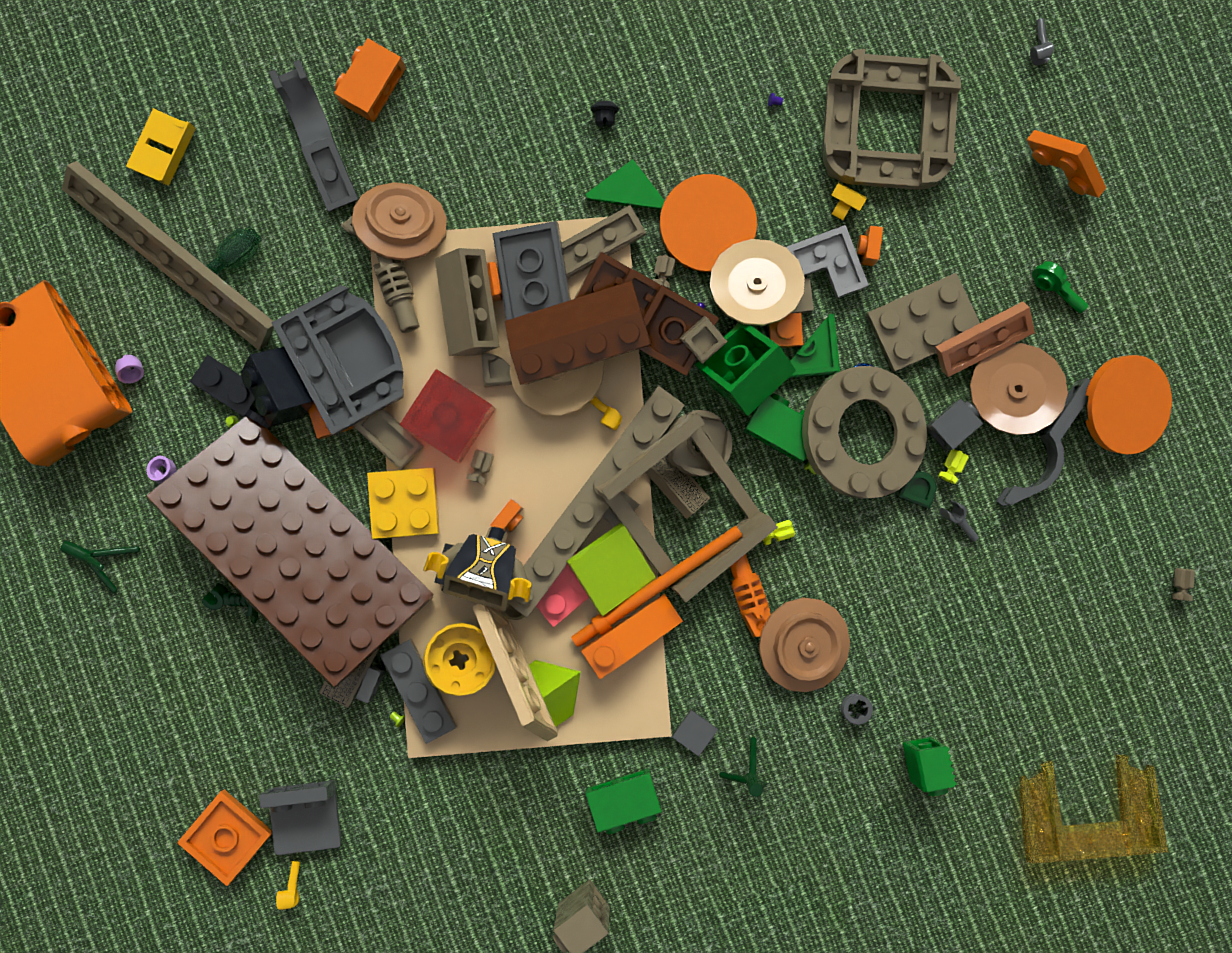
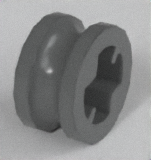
[841,693,873,725]

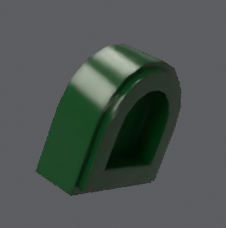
[897,471,937,509]

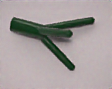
[60,540,140,593]
[719,737,766,797]

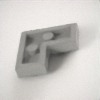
[786,225,869,299]

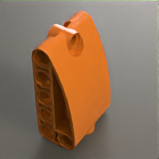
[0,280,132,467]

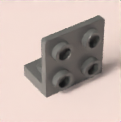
[259,780,342,855]

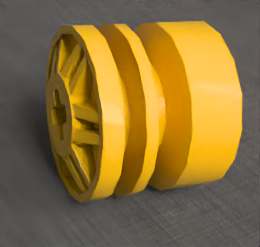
[423,623,496,696]

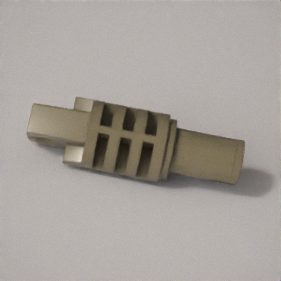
[373,254,420,333]

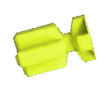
[938,449,969,484]
[763,520,795,546]

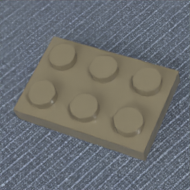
[866,273,980,373]

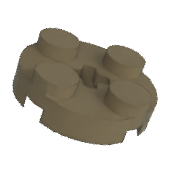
[668,410,732,477]

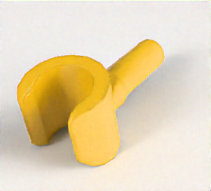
[590,396,622,431]
[276,861,300,910]

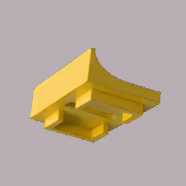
[126,108,196,186]

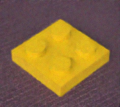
[367,468,440,539]

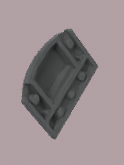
[271,285,404,436]

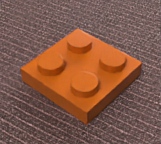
[177,789,272,886]

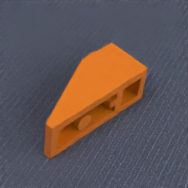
[581,593,683,679]

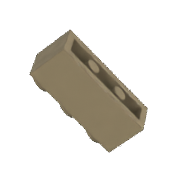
[435,248,500,356]
[553,879,610,953]

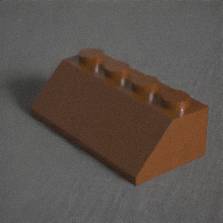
[505,281,652,385]

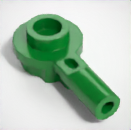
[1032,261,1089,314]

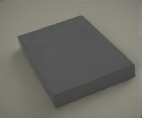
[492,221,571,320]

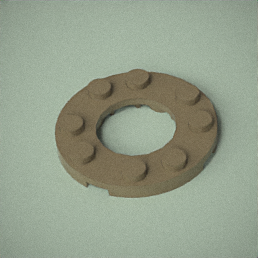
[802,366,927,499]

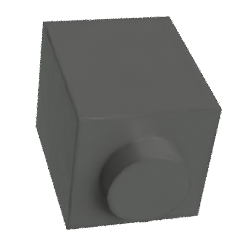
[926,399,983,452]

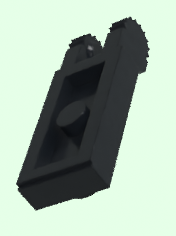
[190,354,269,428]

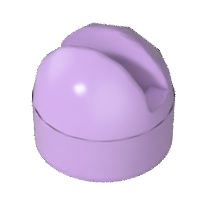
[115,354,144,383]
[147,456,177,484]

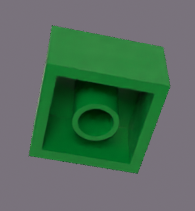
[695,322,796,416]

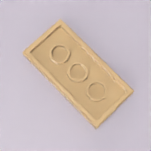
[472,603,558,742]

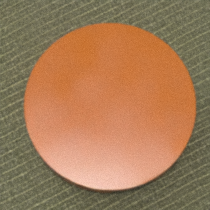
[660,174,757,272]
[1085,355,1172,455]

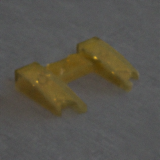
[1019,754,1168,864]

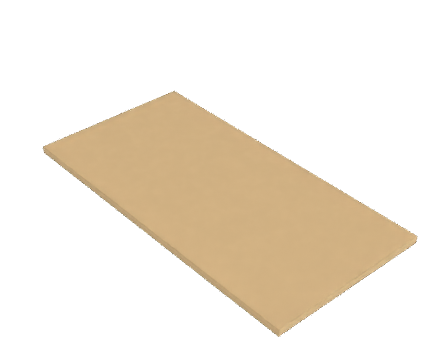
[371,217,672,758]

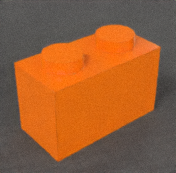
[334,38,406,123]

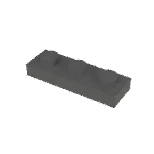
[380,639,457,744]

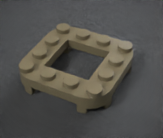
[822,49,961,190]

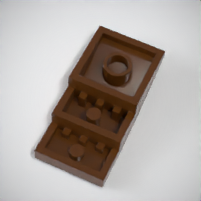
[574,252,719,376]

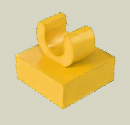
[831,182,867,220]

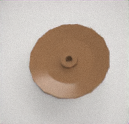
[352,182,447,261]
[970,343,1068,435]
[759,597,850,692]

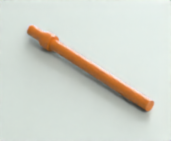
[571,525,743,647]

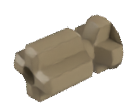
[653,255,676,289]
[466,449,494,484]
[1172,568,1195,601]

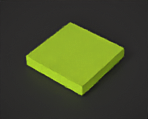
[566,523,656,616]

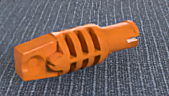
[730,554,771,638]

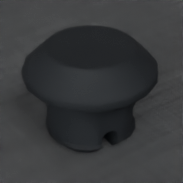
[590,101,619,128]

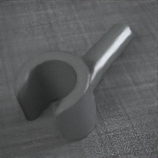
[1030,18,1054,66]
[940,500,979,542]

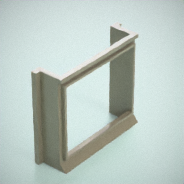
[595,412,778,603]

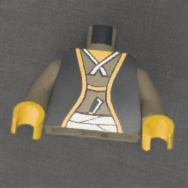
[423,527,532,611]

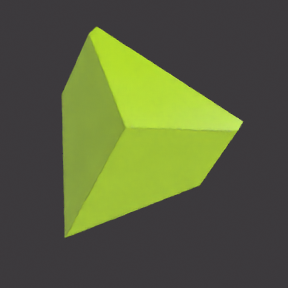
[529,659,581,727]

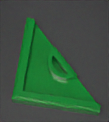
[585,159,665,210]
[788,314,840,379]

